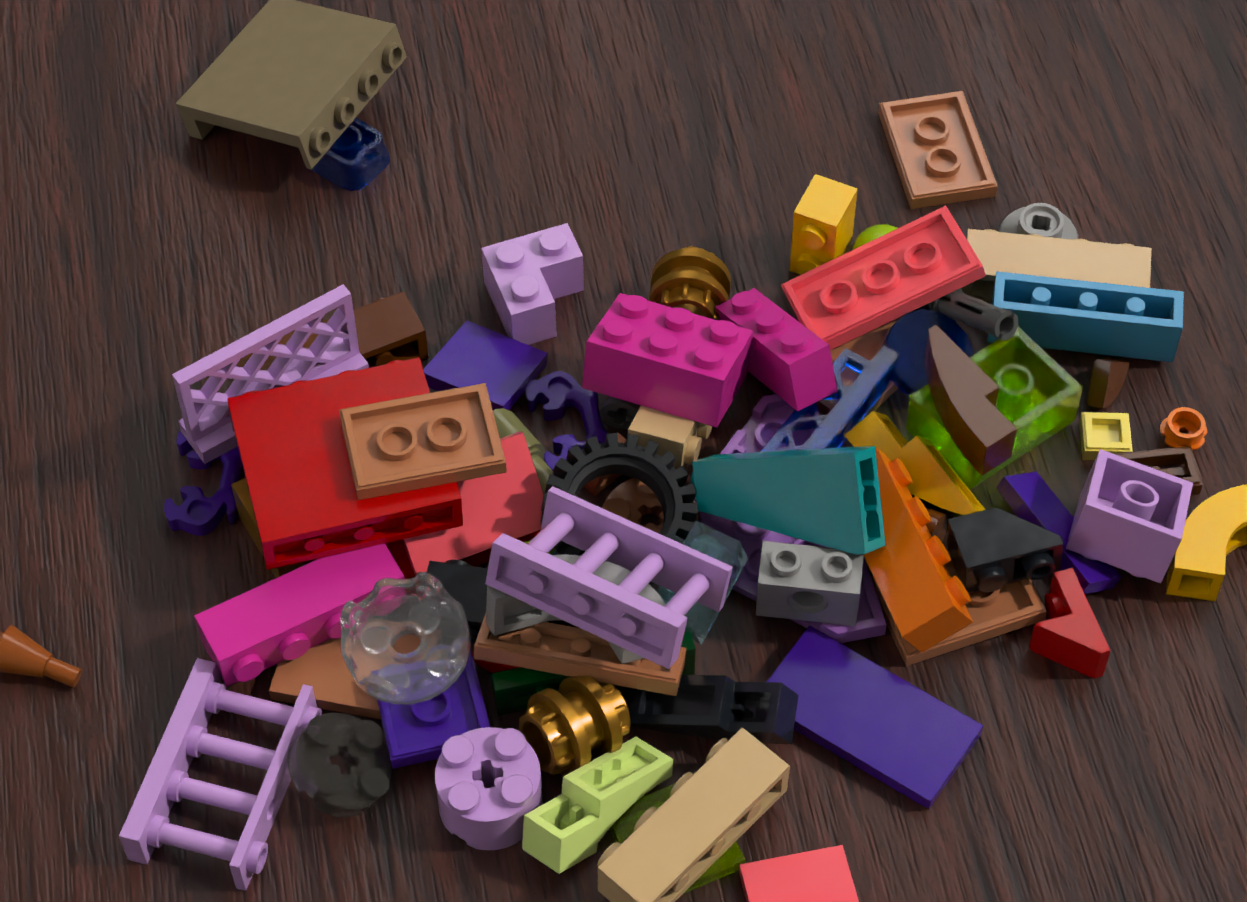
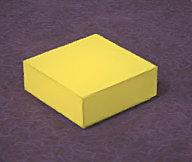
[1079,412,1133,461]

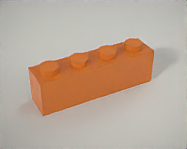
[864,448,973,653]

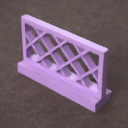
[172,284,369,464]

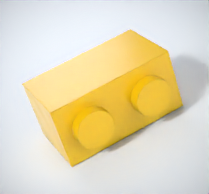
[789,174,858,275]

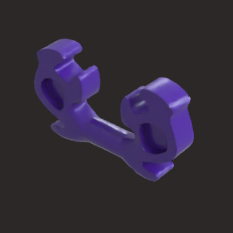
[526,371,609,471]
[164,430,243,536]

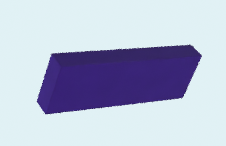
[996,471,1122,594]

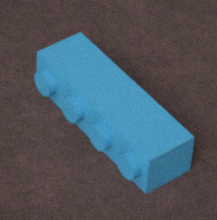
[987,271,1184,362]

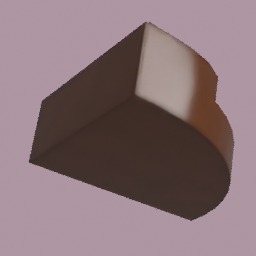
[1087,359,1130,408]

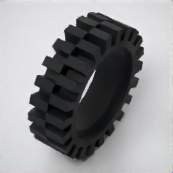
[540,433,698,585]

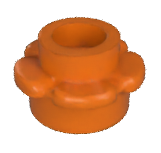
[1160,407,1207,451]

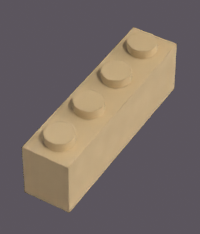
[961,229,1152,302]
[597,727,790,902]

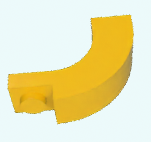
[1166,485,1247,601]

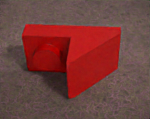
[1029,568,1111,679]

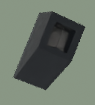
[947,507,1064,593]

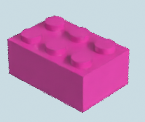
[582,293,753,427]

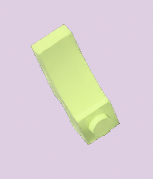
[522,737,673,874]

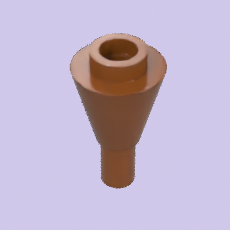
[0,625,82,688]

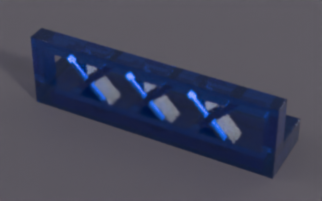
[761,345,900,452]

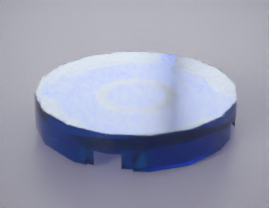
[882,309,974,401]

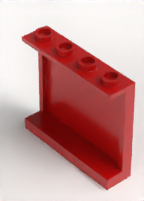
[227,357,463,570]

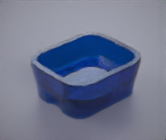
[311,118,390,191]

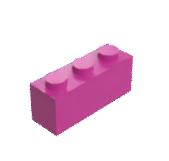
[715,288,837,411]

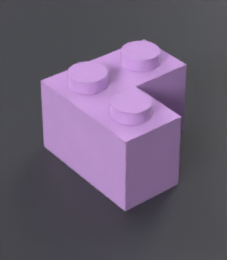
[481,223,584,345]

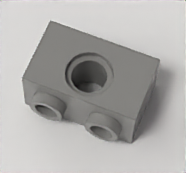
[756,541,864,626]

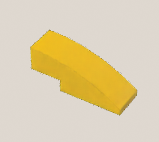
[844,411,985,515]

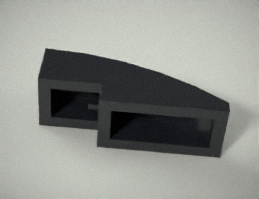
[629,675,799,744]

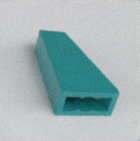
[691,446,886,554]

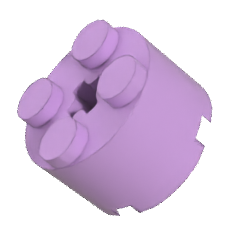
[435,727,543,850]

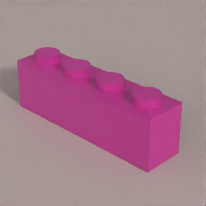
[194,543,408,687]

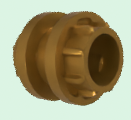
[648,246,731,320]
[519,675,630,776]

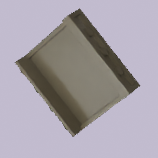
[176,0,407,169]

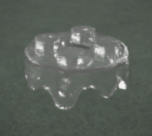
[340,572,471,705]

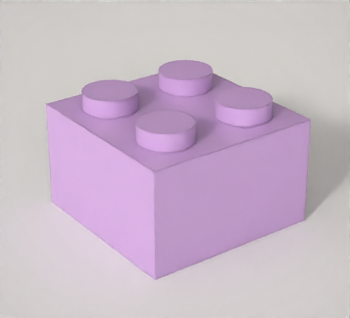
[1066,449,1193,583]

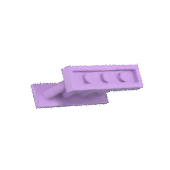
[485,486,733,669]
[119,658,322,891]

